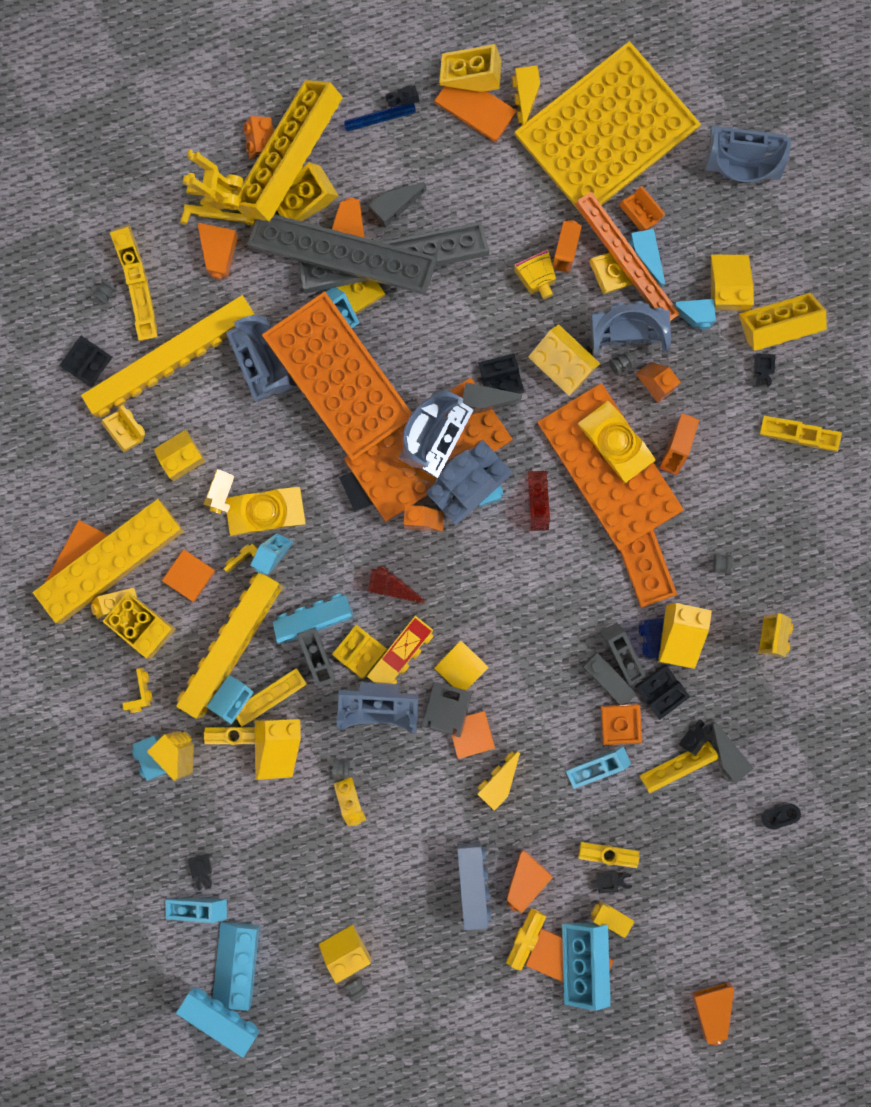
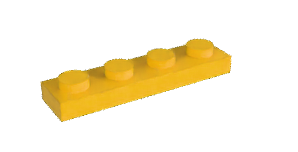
[236,668,307,727]
[639,741,719,794]

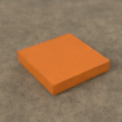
[162,549,216,602]
[601,703,642,745]
[451,711,495,759]

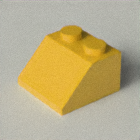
[154,429,206,481]
[319,924,372,983]

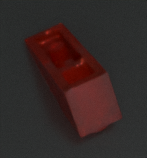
[528,471,550,531]
[368,566,425,604]

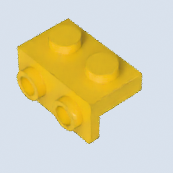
[101,405,145,453]

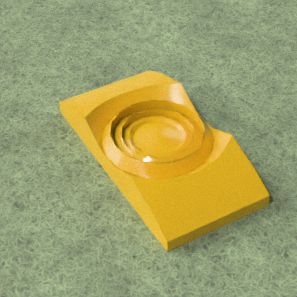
[578,401,655,484]
[225,487,306,536]

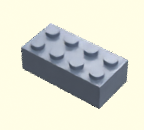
[457,842,492,930]

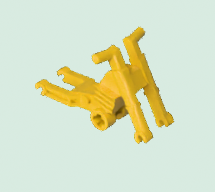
[180,149,256,226]

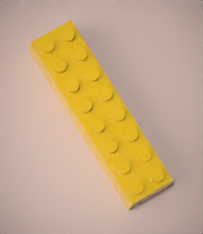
[236,80,343,222]
[32,499,185,624]
[176,573,284,719]

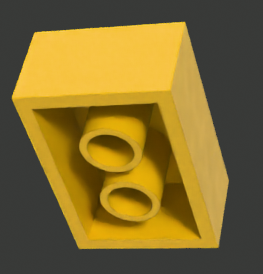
[528,325,600,396]

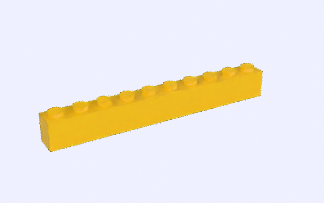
[81,295,255,418]

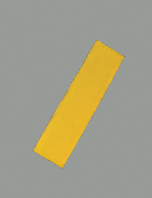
[760,416,842,452]

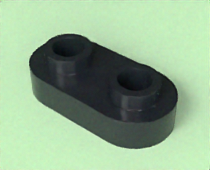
[761,803,801,830]

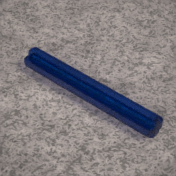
[344,103,416,132]

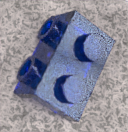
[639,618,664,659]

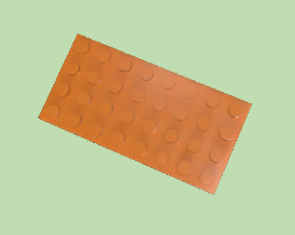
[262,291,412,461]
[344,378,513,523]
[537,383,684,551]

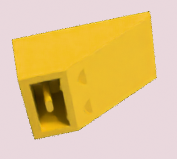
[102,592,176,659]

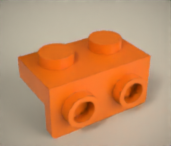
[243,116,274,159]
[619,186,665,231]

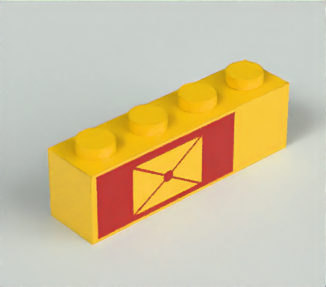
[367,616,434,684]

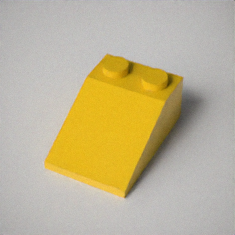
[439,44,502,92]
[277,162,339,221]
[711,255,754,311]
[658,603,712,669]
[758,613,793,657]
[255,719,301,780]

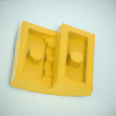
[332,625,388,680]
[434,641,489,694]

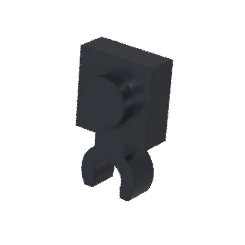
[385,85,420,107]
[754,353,776,388]
[679,720,712,756]
[188,854,212,891]
[596,871,632,893]

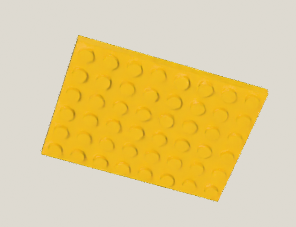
[514,41,701,217]

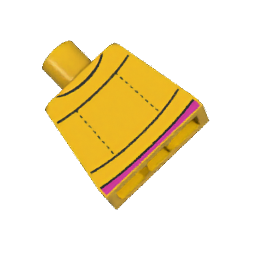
[514,250,556,299]

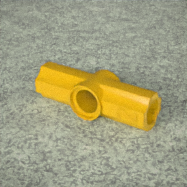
[204,727,255,745]
[578,841,639,868]
[506,908,546,971]

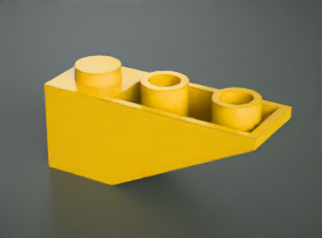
[512,65,540,125]
[110,224,148,281]
[477,751,520,811]

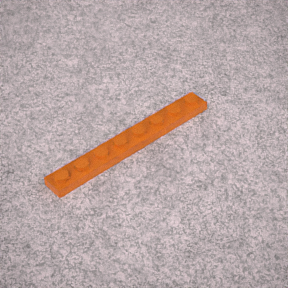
[575,192,680,321]

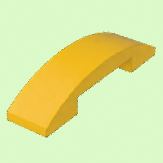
[123,262,158,341]

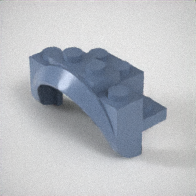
[706,126,791,183]
[589,301,671,357]
[226,315,296,402]
[398,390,473,477]
[426,440,513,525]
[337,682,418,734]

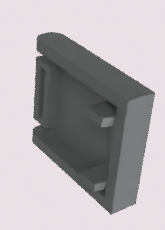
[423,682,473,737]

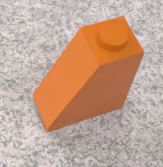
[332,198,365,238]
[552,220,582,274]
[198,223,238,280]
[635,362,681,403]
[659,413,700,475]
[404,505,444,532]
[506,848,553,913]
[691,982,734,1045]

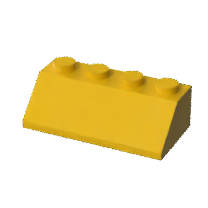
[739,292,827,351]
[147,731,194,781]

